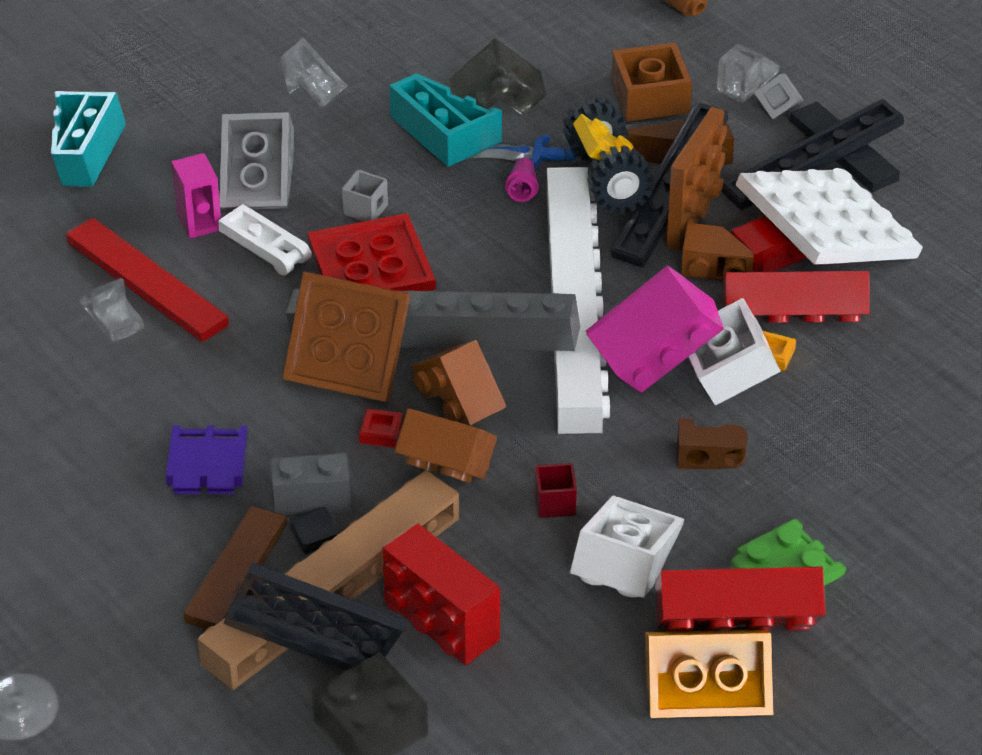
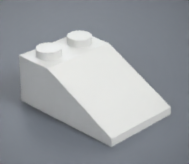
[570,496,684,598]

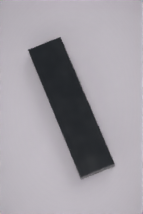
[790,101,900,193]

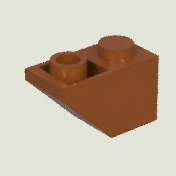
[681,223,754,281]

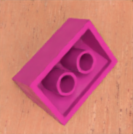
[585,266,724,393]

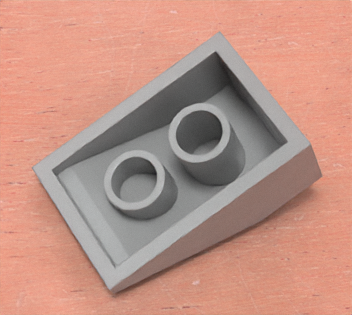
[219,112,294,210]

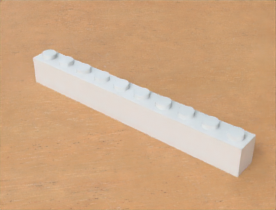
[547,167,610,434]

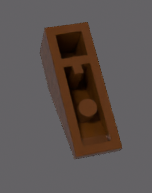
[626,119,735,165]

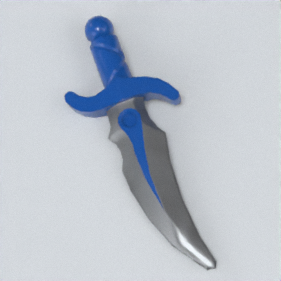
[469,134,577,169]

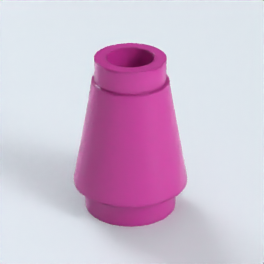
[505,158,539,202]

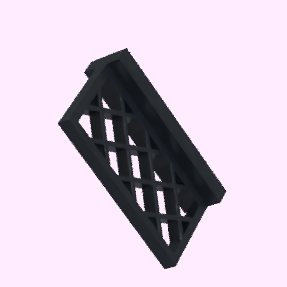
[223,562,406,680]

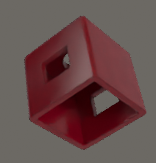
[535,463,577,518]

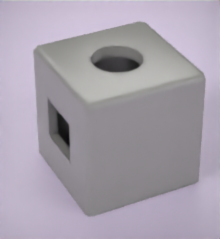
[342,170,388,221]

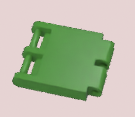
[730,519,846,586]

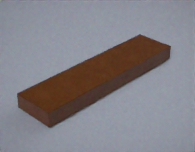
[183,506,287,629]

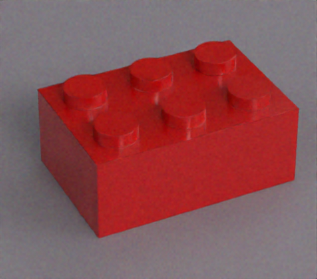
[382,523,500,666]

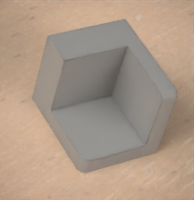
[754,74,804,120]

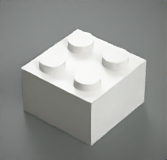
[689,298,781,405]

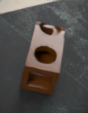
[677,418,748,469]

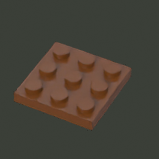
[667,107,727,250]
[283,272,411,402]

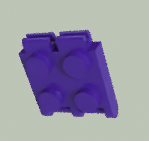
[166,425,248,494]

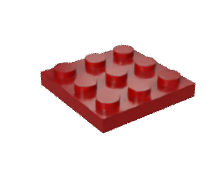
[307,213,436,291]

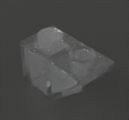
[717,44,780,103]

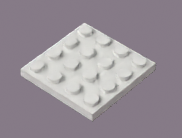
[736,168,923,265]

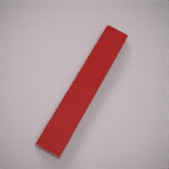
[66,218,229,343]

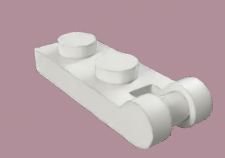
[218,204,312,276]

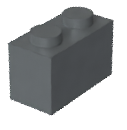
[271,453,351,517]

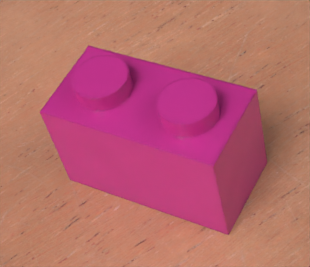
[171,153,221,239]

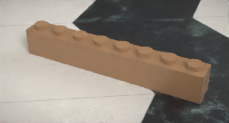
[197,470,459,690]

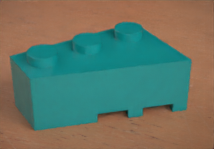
[389,73,502,167]
[51,91,126,187]

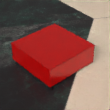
[359,408,403,448]

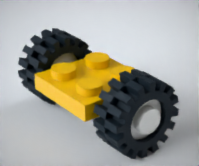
[563,96,654,214]

